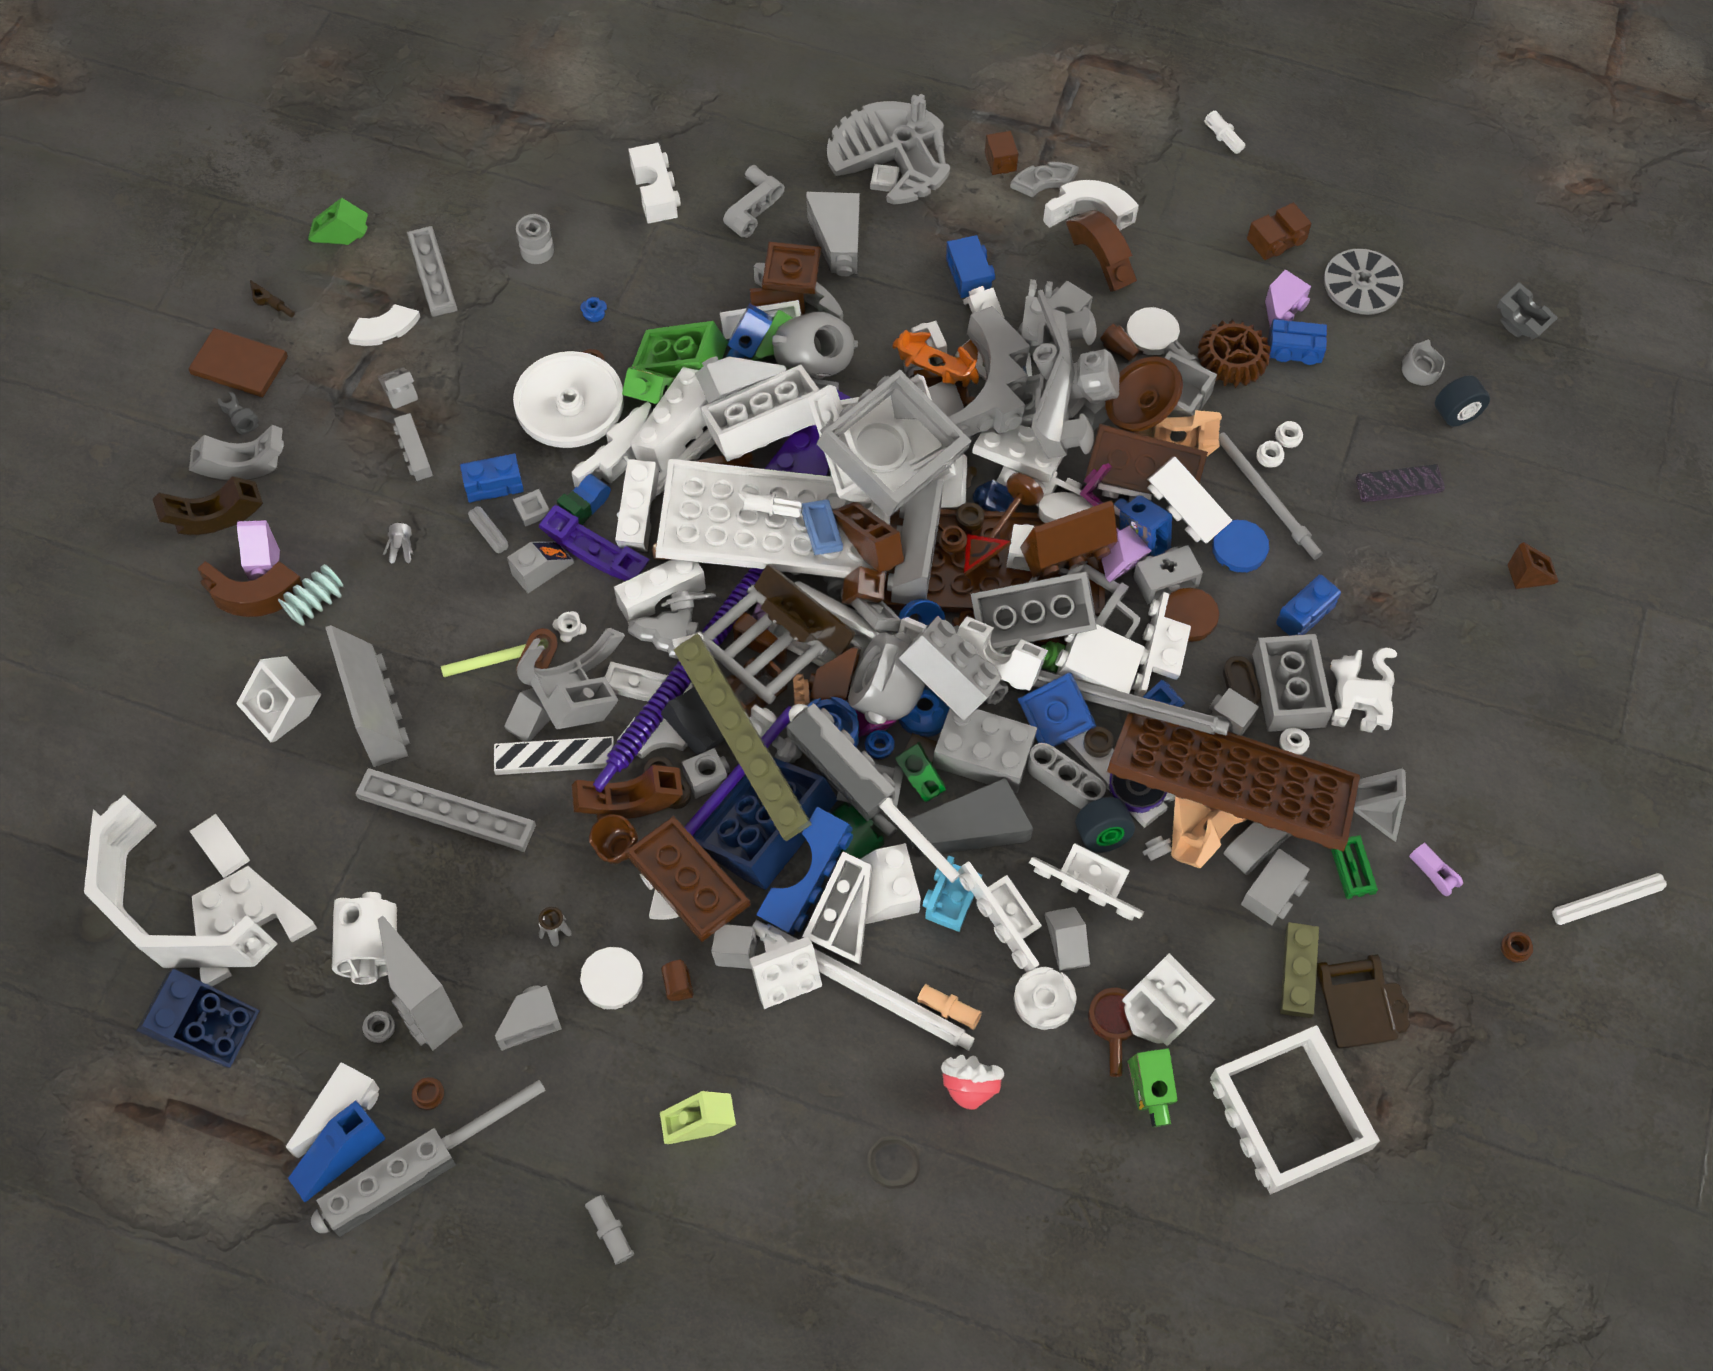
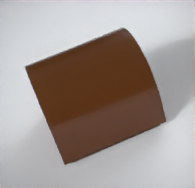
[661,959,694,1001]

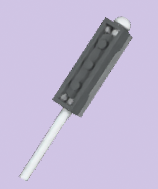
[787,703,961,883]

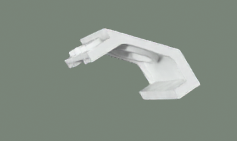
[808,374,957,504]

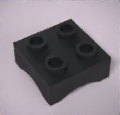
[661,687,725,755]

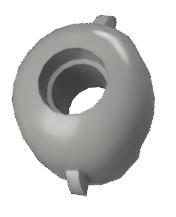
[772,312,858,379]
[848,632,925,725]

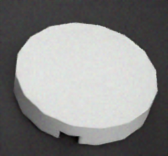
[1126,307,1180,355]
[1038,492,1094,523]
[580,947,643,1009]
[1013,967,1077,1030]

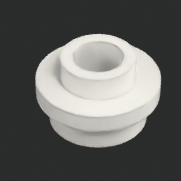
[1275,421,1303,448]
[1256,441,1284,468]
[1279,728,1310,755]

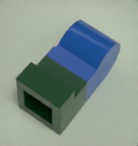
[556,474,611,525]

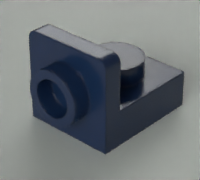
[973,480,1015,512]

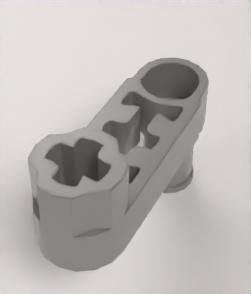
[723,165,785,238]

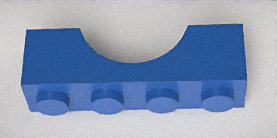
[756,807,853,936]

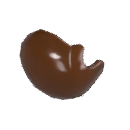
[589,814,638,864]

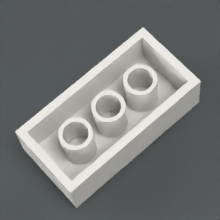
[701,364,819,461]

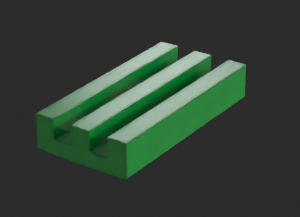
[1331,835,1378,899]

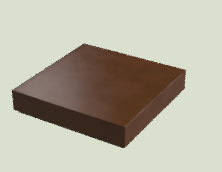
[762,242,821,294]

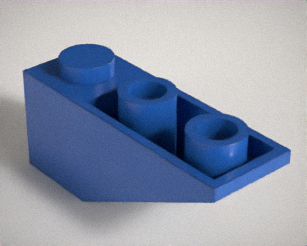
[288,1100,386,1202]

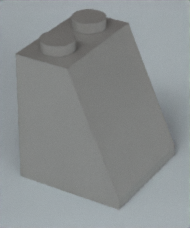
[806,192,860,276]

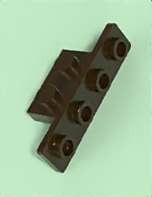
[754,565,855,656]

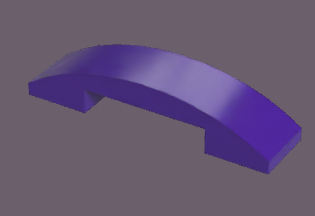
[539,505,650,581]

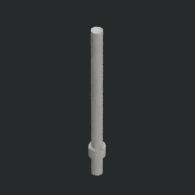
[1219,432,1323,560]

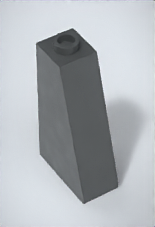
[905,778,1033,857]

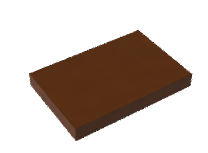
[188,328,288,398]

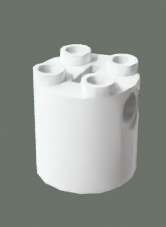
[332,892,397,984]

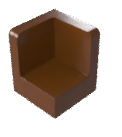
[842,566,885,604]

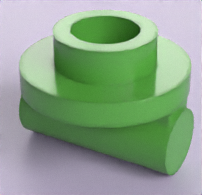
[1041,641,1066,674]

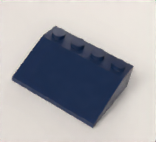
[692,757,837,890]

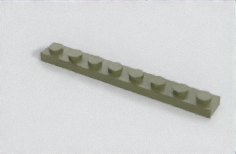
[673,633,812,841]

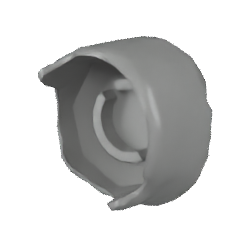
[1401,339,1445,386]

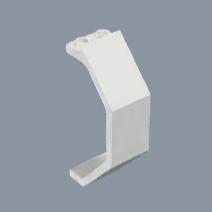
[84,795,278,968]

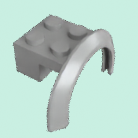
[517,628,625,730]

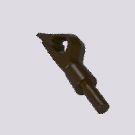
[250,280,295,318]

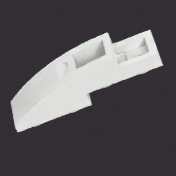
[571,402,652,488]

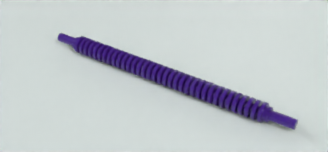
[593,568,764,793]

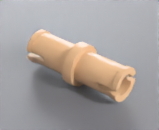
[917,984,982,1030]

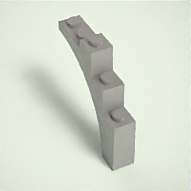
[948,306,1030,437]

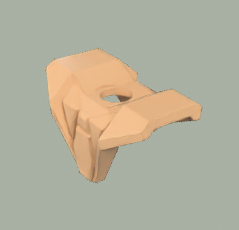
[1134,410,1222,456]
[1171,796,1247,868]

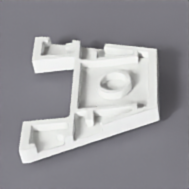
[192,866,317,987]

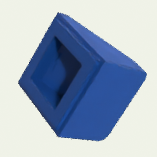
[1143,680,1185,707]

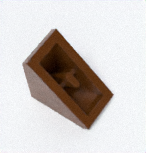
[1508,542,1559,589]

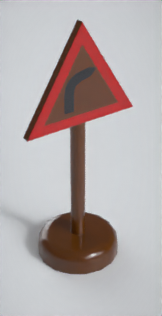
[964,473,1044,576]

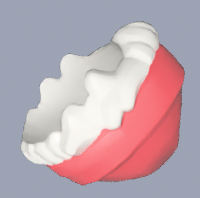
[941,1055,1004,1110]

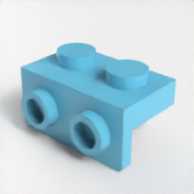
[922,856,982,932]

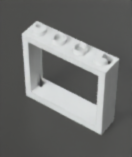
[1210,1025,1380,1195]

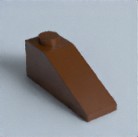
[833,502,904,572]

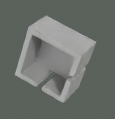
[1164,351,1217,418]

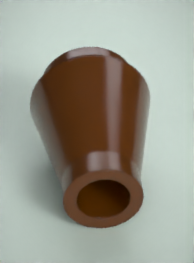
[1100,323,1140,362]

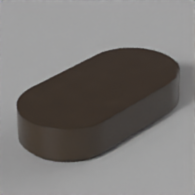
[1223,656,1261,706]

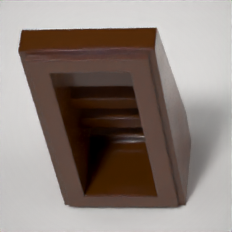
[733,612,787,664]

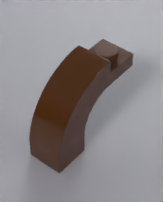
[1065,210,1137,292]
[197,561,304,617]
[572,765,683,820]

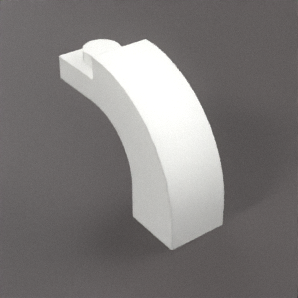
[1043,180,1139,230]

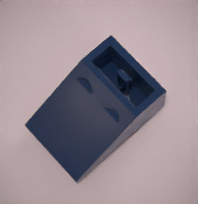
[136,968,260,1068]

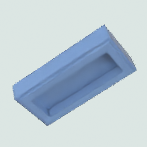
[801,499,843,555]

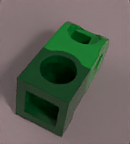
[895,742,946,803]

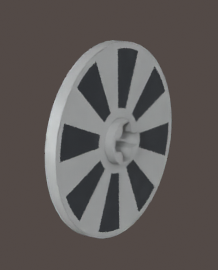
[1323,249,1403,315]

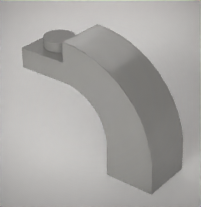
[189,425,284,480]

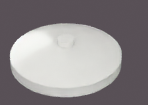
[513,351,624,448]

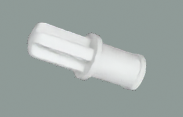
[1204,111,1245,154]
[744,491,802,517]

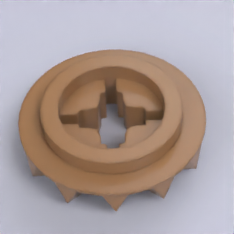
[793,673,810,706]

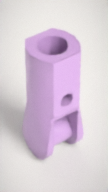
[1409,842,1463,896]

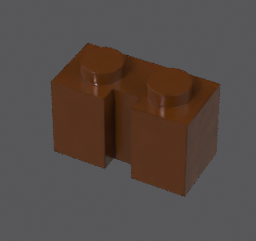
[1247,202,1312,260]

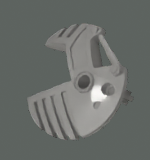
[827,94,950,204]

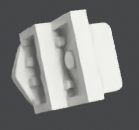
[1122,953,1215,1046]

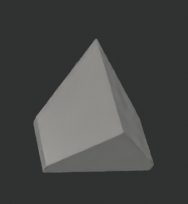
[1354,768,1406,842]

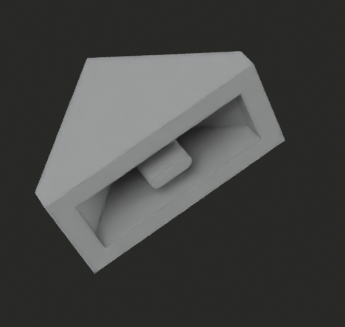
[504,688,551,742]
[1045,907,1090,972]

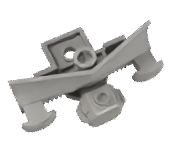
[1019,289,1120,459]

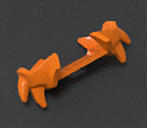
[892,330,979,387]

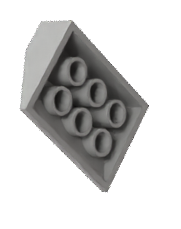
[325,625,410,767]
[378,916,463,1051]

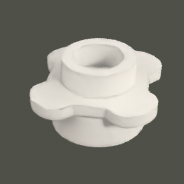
[553,611,587,642]

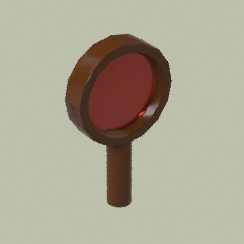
[1088,987,1134,1077]

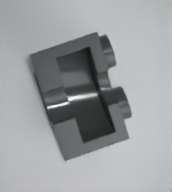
[1497,282,1558,340]

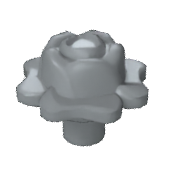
[772,736,802,763]

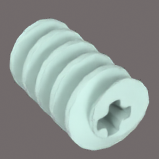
[278,564,343,626]

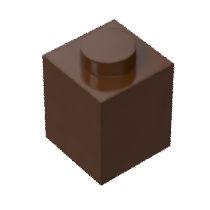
[985,131,1019,175]

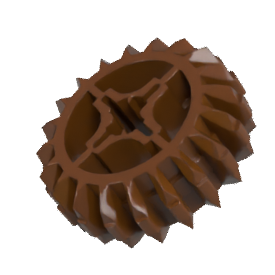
[1197,319,1271,388]

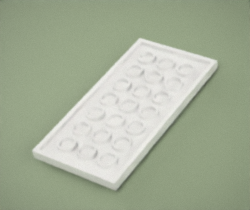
[656,459,890,579]

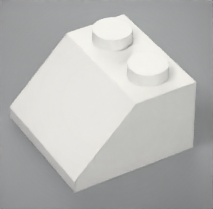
[236,656,321,742]
[860,843,921,924]

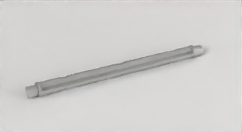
[1033,670,1230,736]

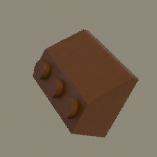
[1020,500,1118,578]

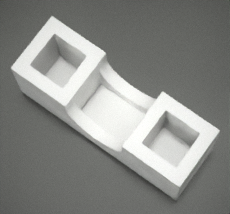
[629,143,681,224]
[615,459,659,552]
[614,559,706,623]
[957,616,1048,691]

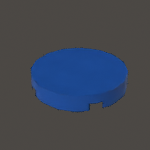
[1212,520,1269,572]

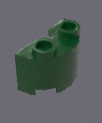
[830,801,885,859]

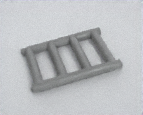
[696,585,829,704]

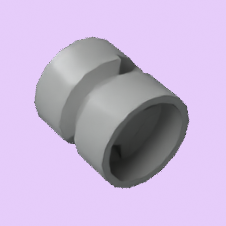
[516,214,554,264]

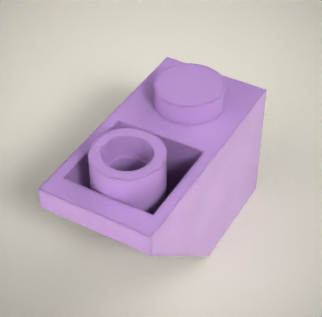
[1265,270,1311,327]

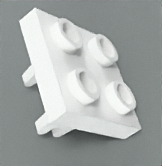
[749,935,822,1009]

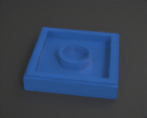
[1018,673,1096,747]

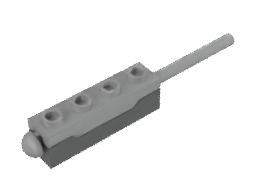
[311,1080,545,1237]

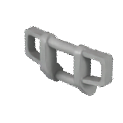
[1029,561,1140,639]

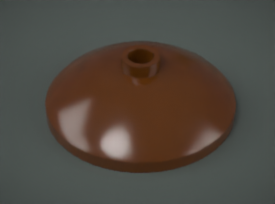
[1105,356,1183,432]

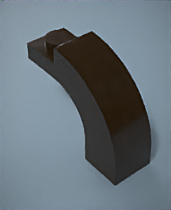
[153,476,263,535]

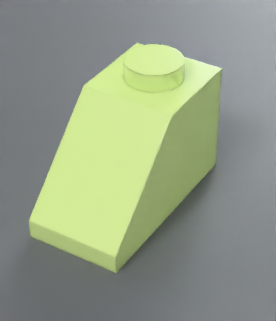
[660,1091,736,1144]

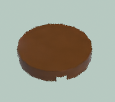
[1164,587,1219,642]

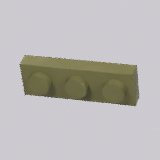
[1280,922,1319,1018]

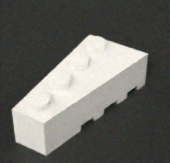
[630,367,710,472]

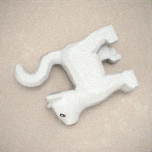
[1330,648,1397,733]

